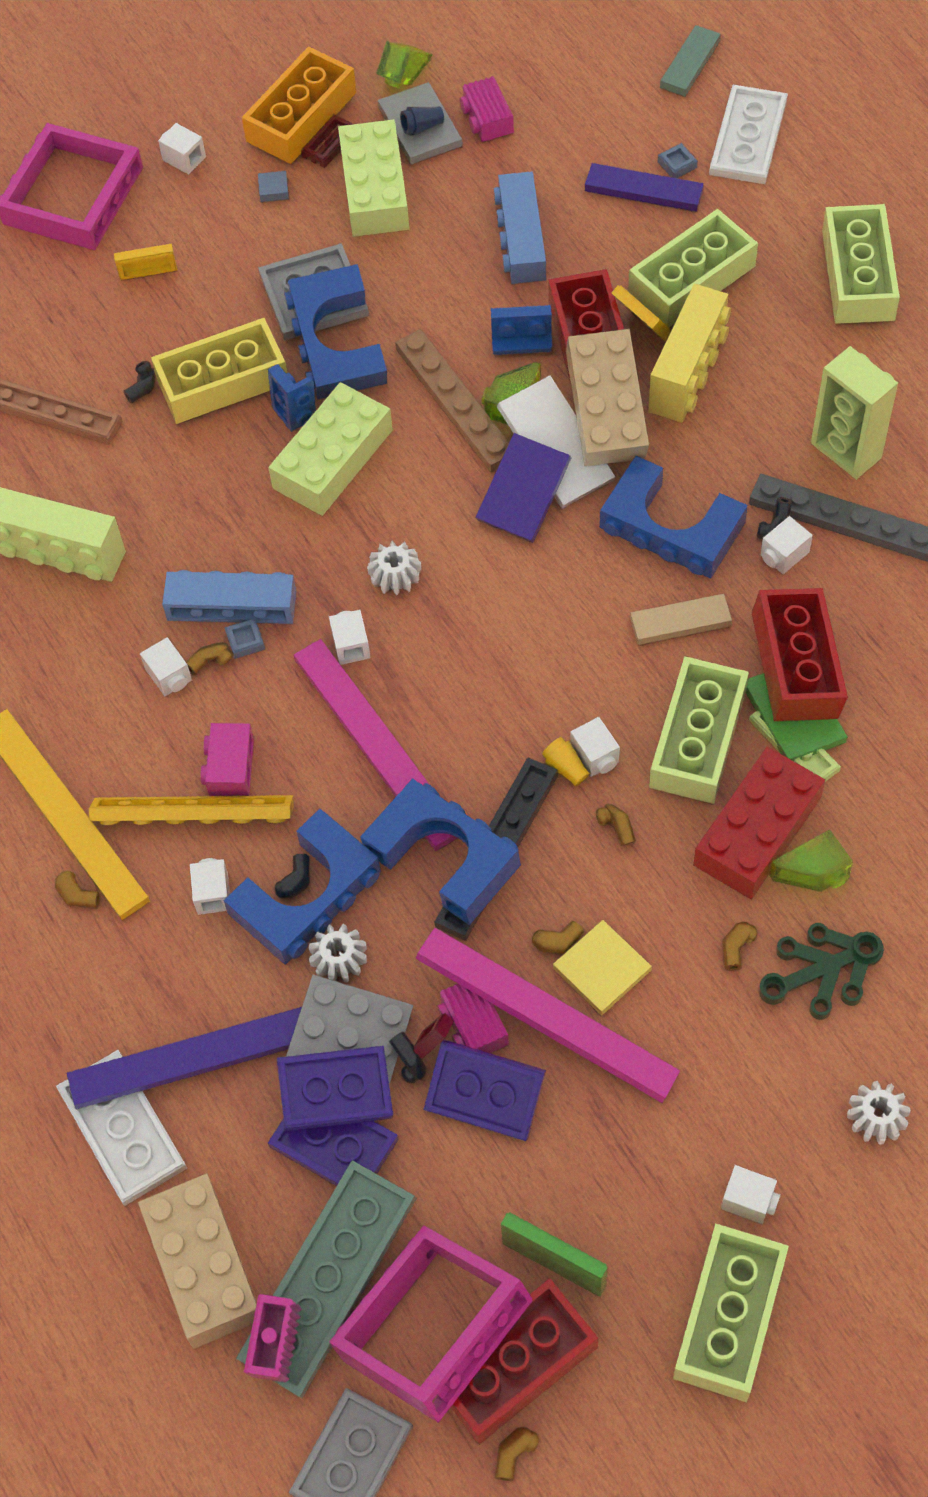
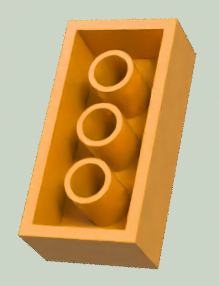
[242,46,357,164]

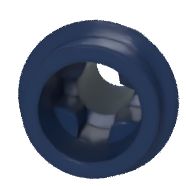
[400,106,444,136]

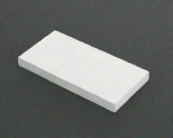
[709,84,788,184]
[497,376,615,509]
[56,1050,187,1206]

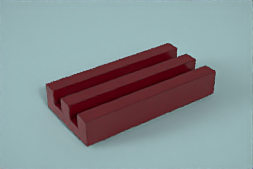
[301,115,353,168]

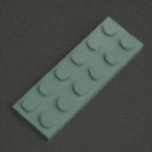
[236,1160,417,1398]

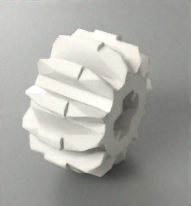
[367,540,422,595]
[309,923,367,983]
[847,1081,910,1145]

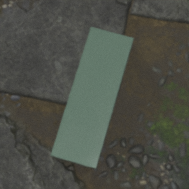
[660,25,721,97]

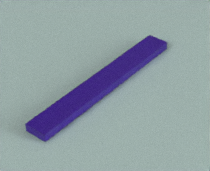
[66,1007,302,1109]

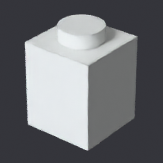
[158,123,206,175]
[760,516,813,574]
[329,610,371,665]
[140,637,192,697]
[570,717,620,777]
[190,858,230,915]
[721,1165,780,1225]

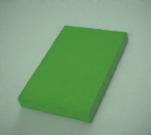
[746,673,848,761]
[501,1213,608,1297]

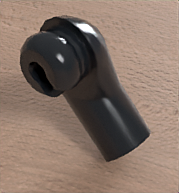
[389,1031,426,1084]

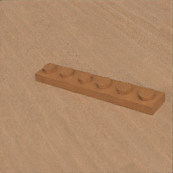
[395,329,509,472]

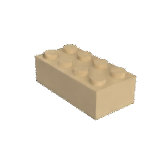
[566,329,649,466]
[138,1173,257,1349]

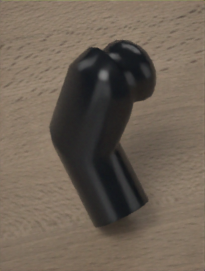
[123,361,156,404]
[757,497,792,539]
[275,854,310,899]

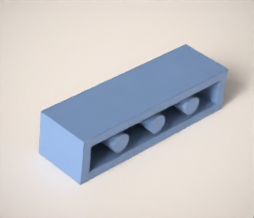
[493,171,546,284]
[162,570,297,624]

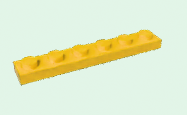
[89,795,294,825]

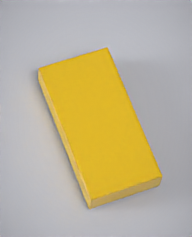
[114,243,177,280]

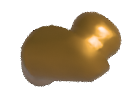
[186,642,233,675]
[595,804,636,846]
[55,871,100,908]
[532,921,584,954]
[722,921,758,971]
[495,1427,539,1481]

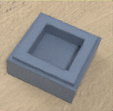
[657,143,698,178]
[258,171,289,202]
[224,618,265,659]

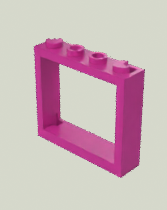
[0,123,143,250]
[329,1225,533,1423]

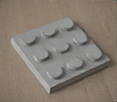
[258,243,369,341]
[286,975,413,1084]

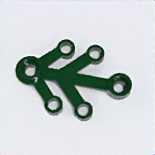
[759,923,884,1020]

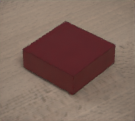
[413,1013,454,1059]

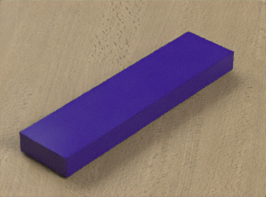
[585,163,704,212]

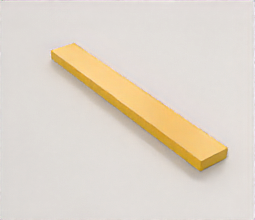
[0,709,150,920]

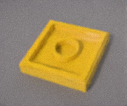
[612,285,671,342]

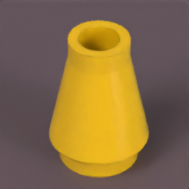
[542,737,590,787]

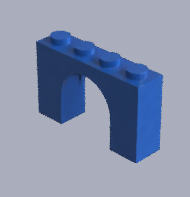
[284,264,387,400]
[599,456,748,579]
[360,778,521,925]
[223,809,381,965]

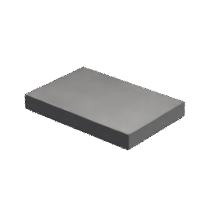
[378,82,462,164]
[289,1388,413,1497]

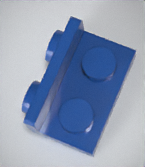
[491,305,552,355]
[268,364,316,432]

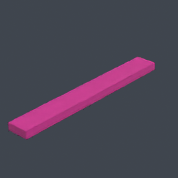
[294,639,457,852]
[416,927,680,1103]

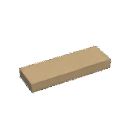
[630,594,732,645]

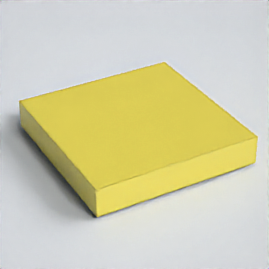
[553,920,652,1016]

